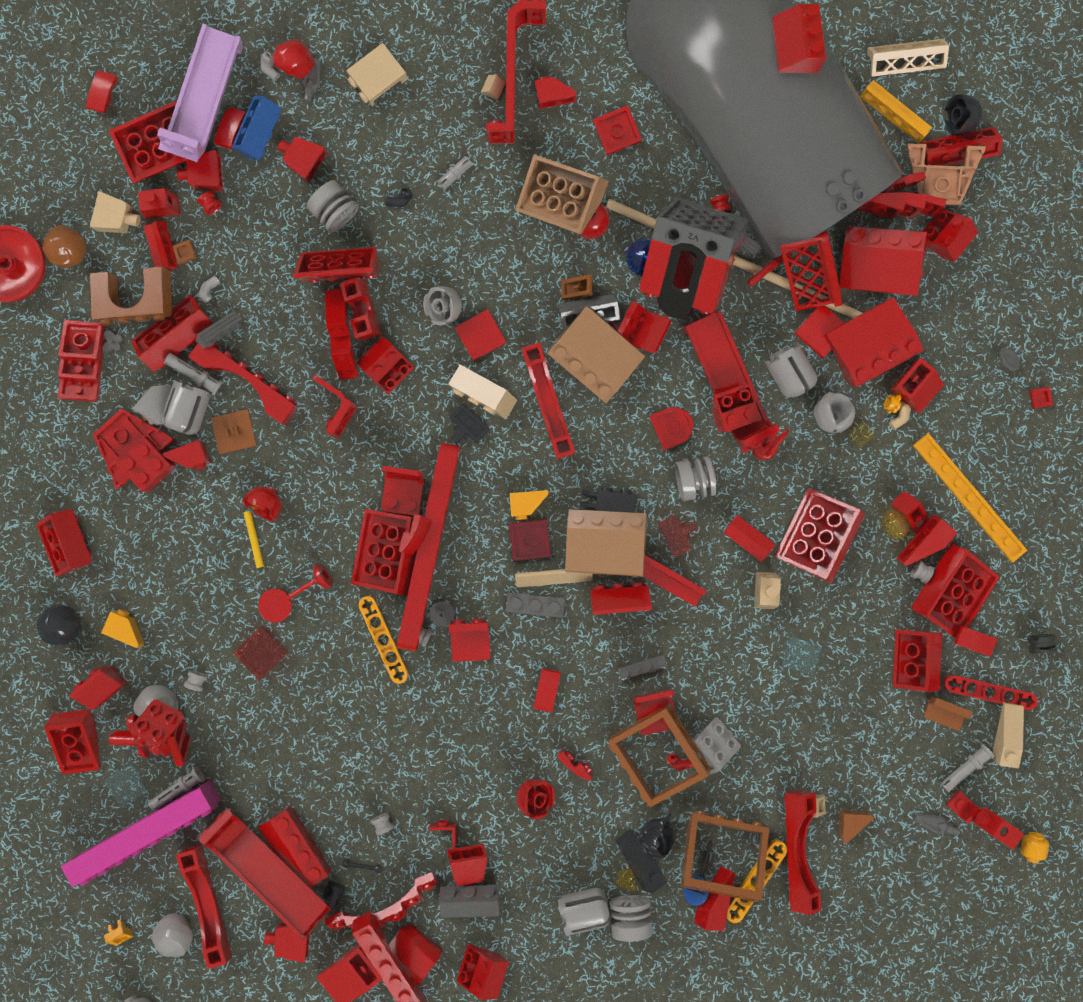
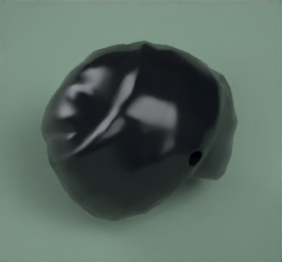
[37,605,82,645]

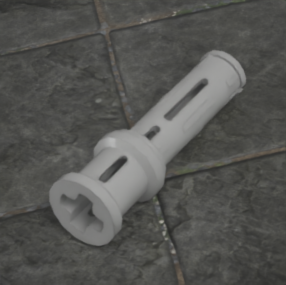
[164,353,223,396]
[940,744,995,792]
[148,766,205,811]

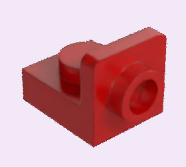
[946,790,981,824]

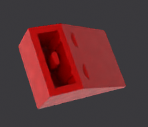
[316,943,382,1002]

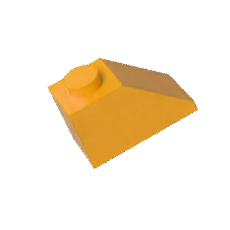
[510,490,548,520]
[101,609,144,648]

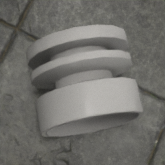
[307,180,359,233]
[675,456,716,502]
[610,895,653,942]

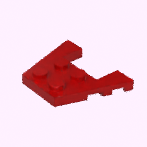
[93,409,175,489]

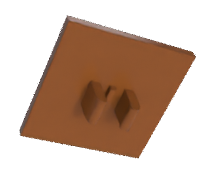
[211,409,256,455]

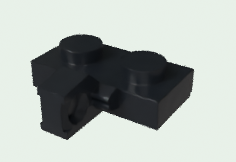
[449,404,490,444]

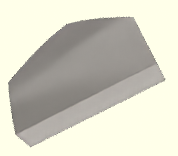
[132,385,171,425]

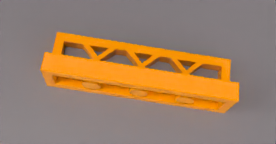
[860,80,932,144]

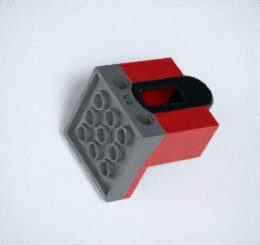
[639,197,749,318]

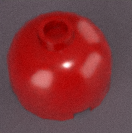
[577,203,610,239]
[242,486,282,522]
[516,779,555,820]

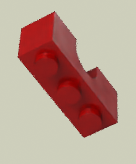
[340,277,381,341]

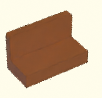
[923,696,973,731]

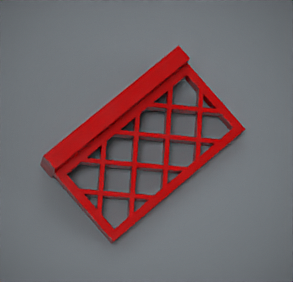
[781,231,843,311]

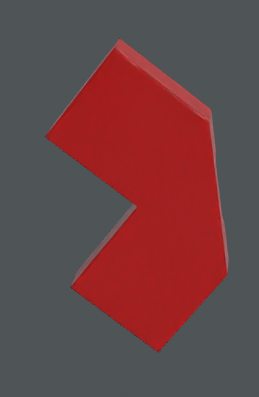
[879,172,927,194]

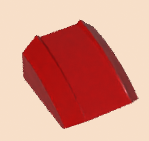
[389,924,443,985]

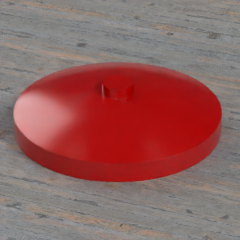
[0,225,46,303]

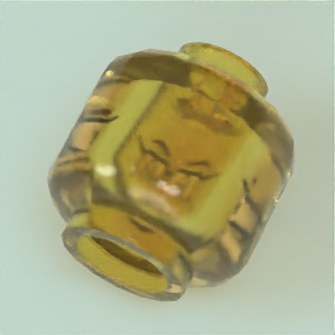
[880,510,909,540]

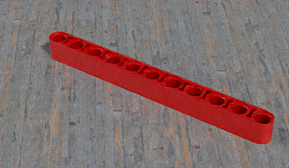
[397,442,460,652]

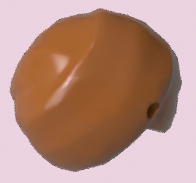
[42,225,87,268]

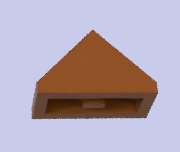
[562,274,592,299]
[839,810,874,845]

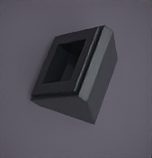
[322,880,345,908]

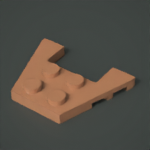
[907,144,986,205]

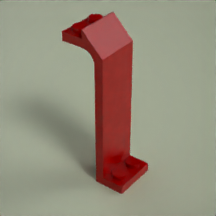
[486,0,546,143]
[681,310,780,453]
[198,808,332,939]

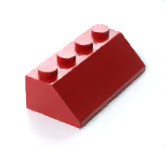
[131,294,213,372]
[258,805,332,888]

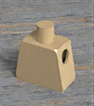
[90,191,141,233]
[754,572,781,609]

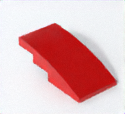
[856,192,947,220]
[57,320,104,402]

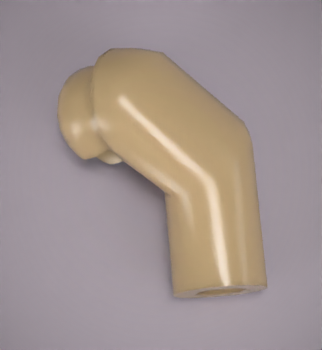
[889,402,911,430]

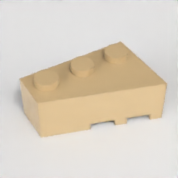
[448,365,517,420]

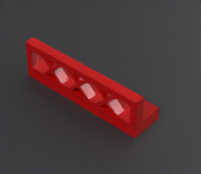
[920,127,1003,166]
[643,555,707,606]

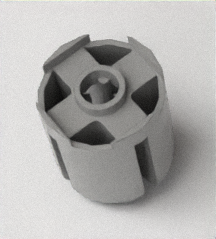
[764,342,817,397]
[161,381,211,435]
[558,888,611,936]

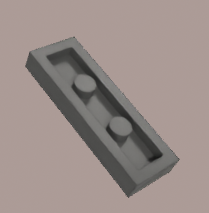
[506,592,565,618]

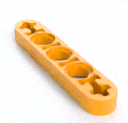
[359,596,408,684]
[727,839,787,923]

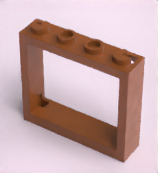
[608,703,711,807]
[680,811,769,902]

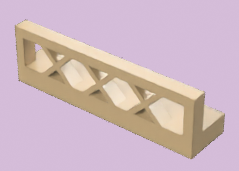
[868,39,949,76]

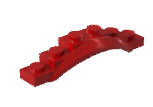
[324,872,439,930]

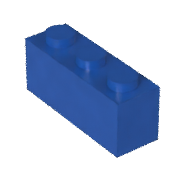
[232,96,281,160]

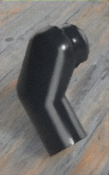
[386,187,413,207]

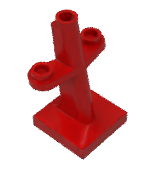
[109,710,191,767]

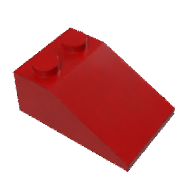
[44,709,101,774]

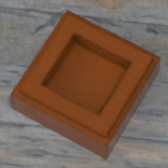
[172,239,197,265]

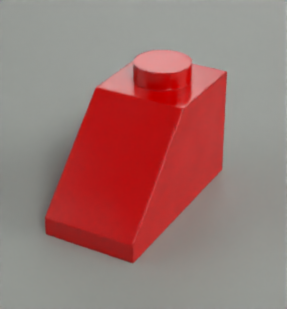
[535,76,577,109]
[163,440,212,471]
[891,491,929,534]

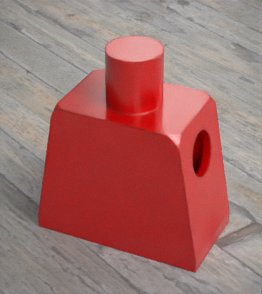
[278,137,327,184]
[177,150,224,191]
[138,188,181,219]
[974,807,1024,850]
[447,844,487,886]
[264,922,310,963]

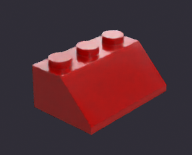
[772,4,826,73]
[36,508,92,577]
[590,582,652,615]
[893,629,942,692]

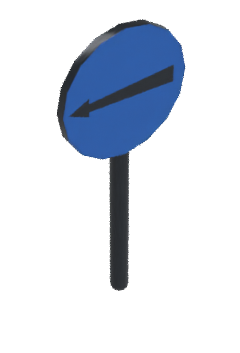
[684,840,712,906]

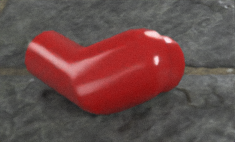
[666,753,694,771]

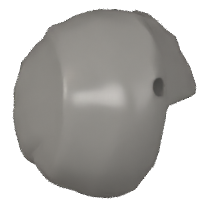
[814,392,855,433]
[134,685,178,717]
[152,913,193,957]

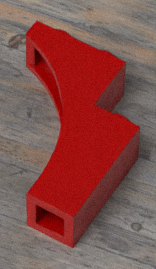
[325,289,358,380]

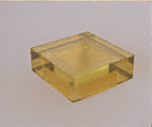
[848,421,875,448]

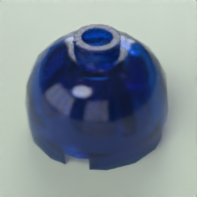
[625,238,652,277]

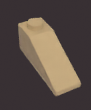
[993,702,1024,768]

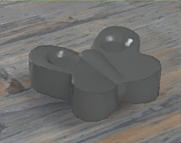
[102,330,123,353]

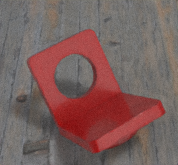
[429,820,457,849]

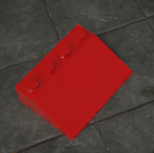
[109,100,189,184]
[840,226,928,296]
[293,247,380,283]
[825,297,924,387]
[775,488,865,584]
[351,509,418,595]
[910,544,1000,639]

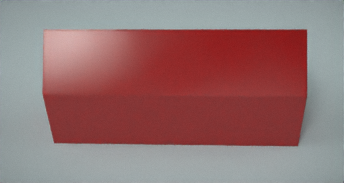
[143,221,178,271]
[724,515,775,562]

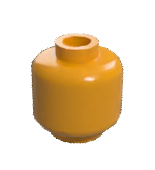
[1021,832,1049,863]

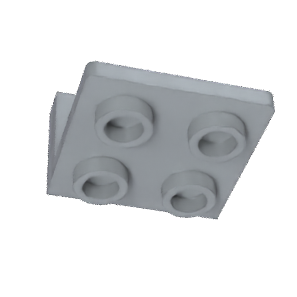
[692,717,741,774]

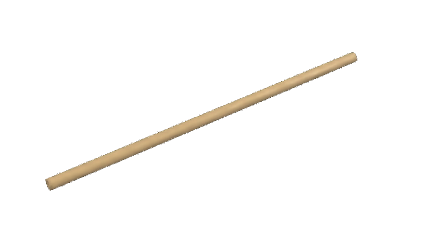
[606,199,863,319]

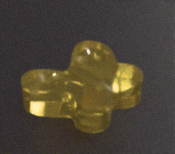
[616,867,635,891]

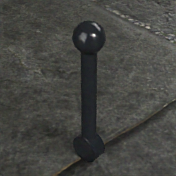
[342,859,382,873]

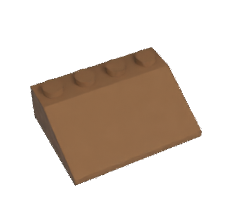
[515,155,609,234]
[547,306,645,403]
[565,509,648,577]

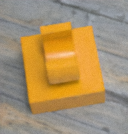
[104,920,133,946]

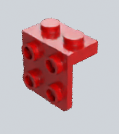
[617,301,671,353]
[449,618,490,662]
[129,699,184,757]

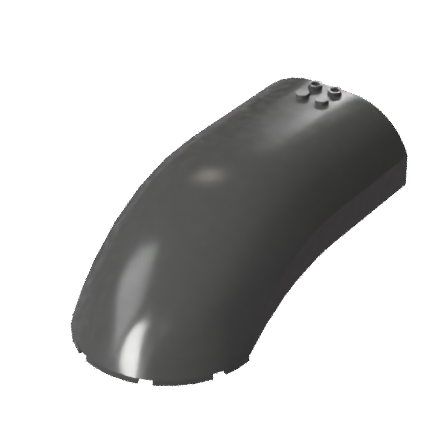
[626,0,904,259]

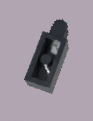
[580,487,636,513]

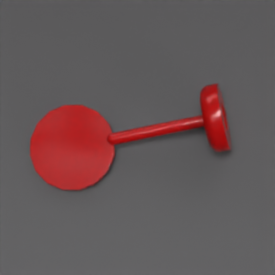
[752,428,790,460]
[258,563,333,623]

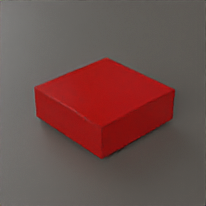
[1029,386,1053,409]

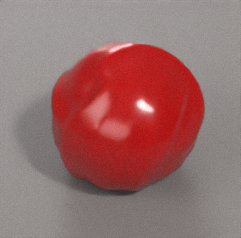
[272,39,315,79]

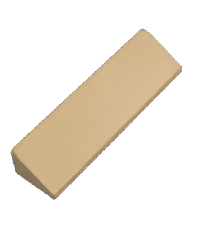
[515,569,593,587]

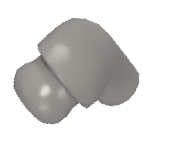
[260,52,280,81]
[198,275,221,302]

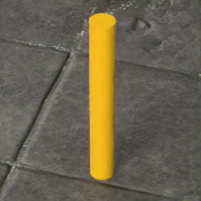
[243,511,264,568]

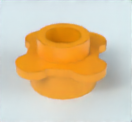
[884,395,901,414]

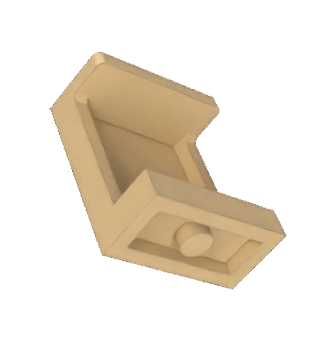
[346,43,408,106]

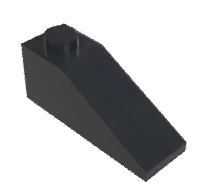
[615,829,667,893]

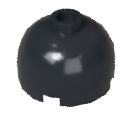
[944,94,982,134]

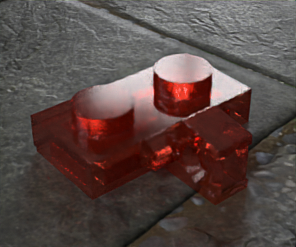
[658,515,698,558]

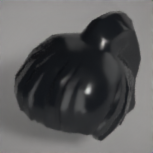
[641,813,675,858]

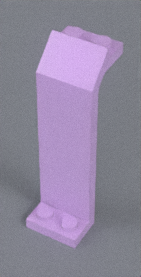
[157,24,243,162]

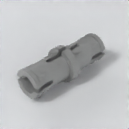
[437,156,473,191]

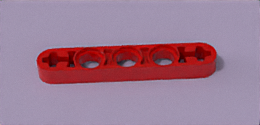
[943,675,1038,710]

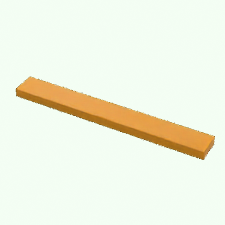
[912,433,1028,563]

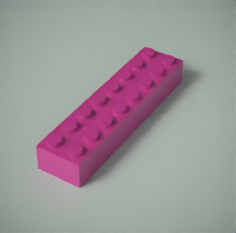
[61,780,221,887]

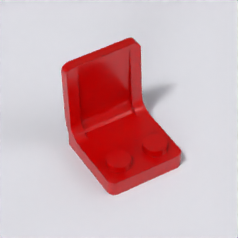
[313,375,358,439]
[381,466,425,515]
[633,688,676,735]

